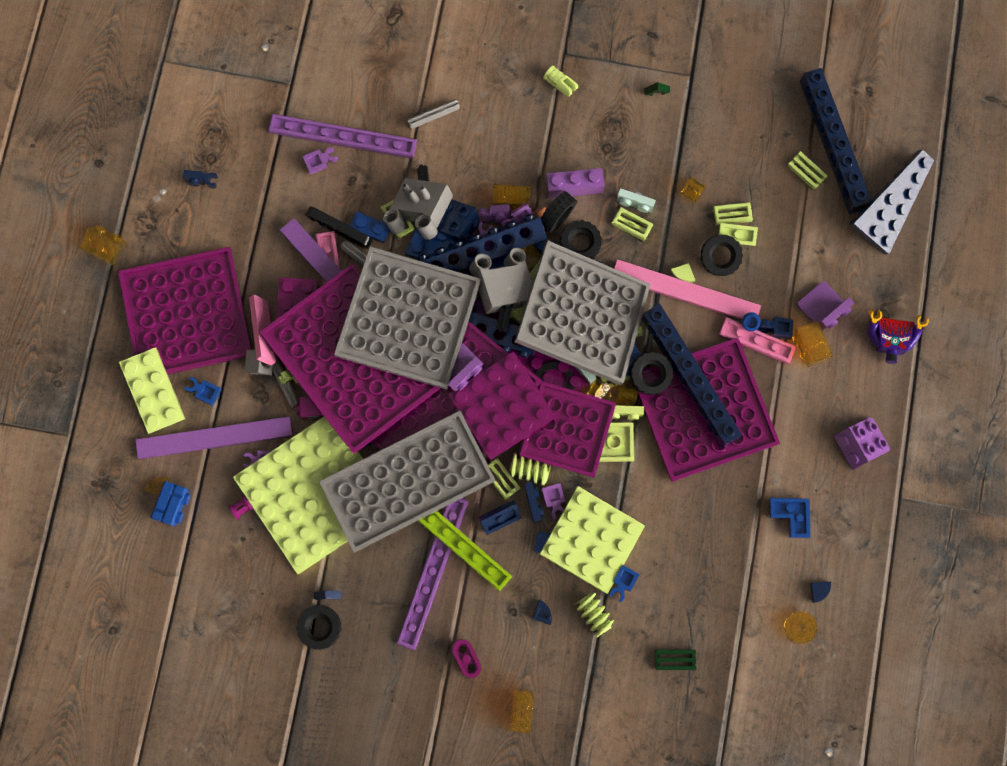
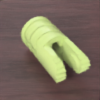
[543,65,578,97]

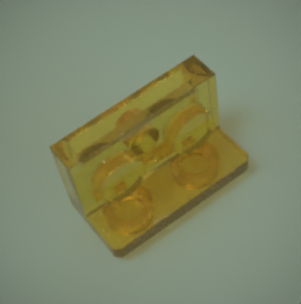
[80,225,128,265]

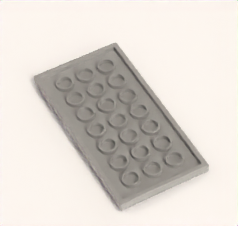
[319,411,496,553]

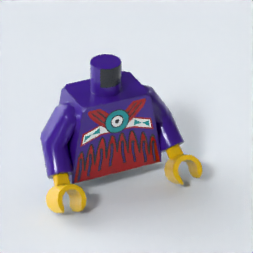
[867,309,929,364]

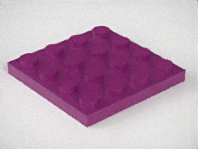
[448,352,557,460]
[520,381,616,478]

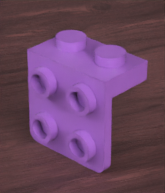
[797,282,854,332]
[448,343,484,391]
[834,417,890,470]

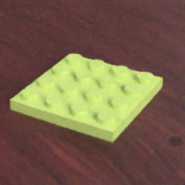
[539,486,645,594]

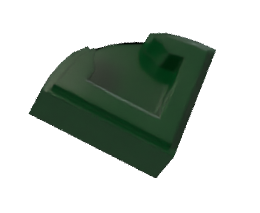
[644,82,670,96]

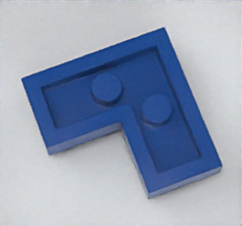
[769,498,811,538]

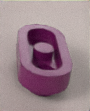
[453,639,481,678]

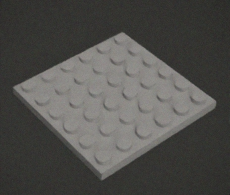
[515,241,651,385]
[334,247,481,390]

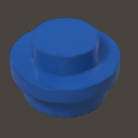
[742,312,761,331]

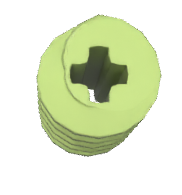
[509,452,551,486]
[574,592,614,638]

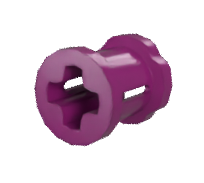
[228,495,254,520]

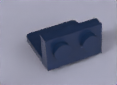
[437,199,480,242]

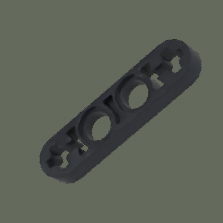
[305,206,373,249]

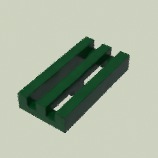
[655,650,696,670]

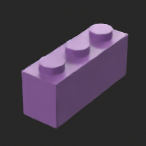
[546,168,605,199]

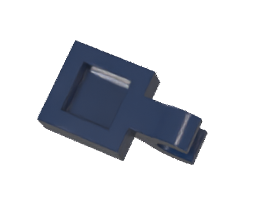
[183,170,218,189]
[758,317,793,340]

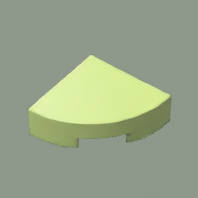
[671,263,695,283]

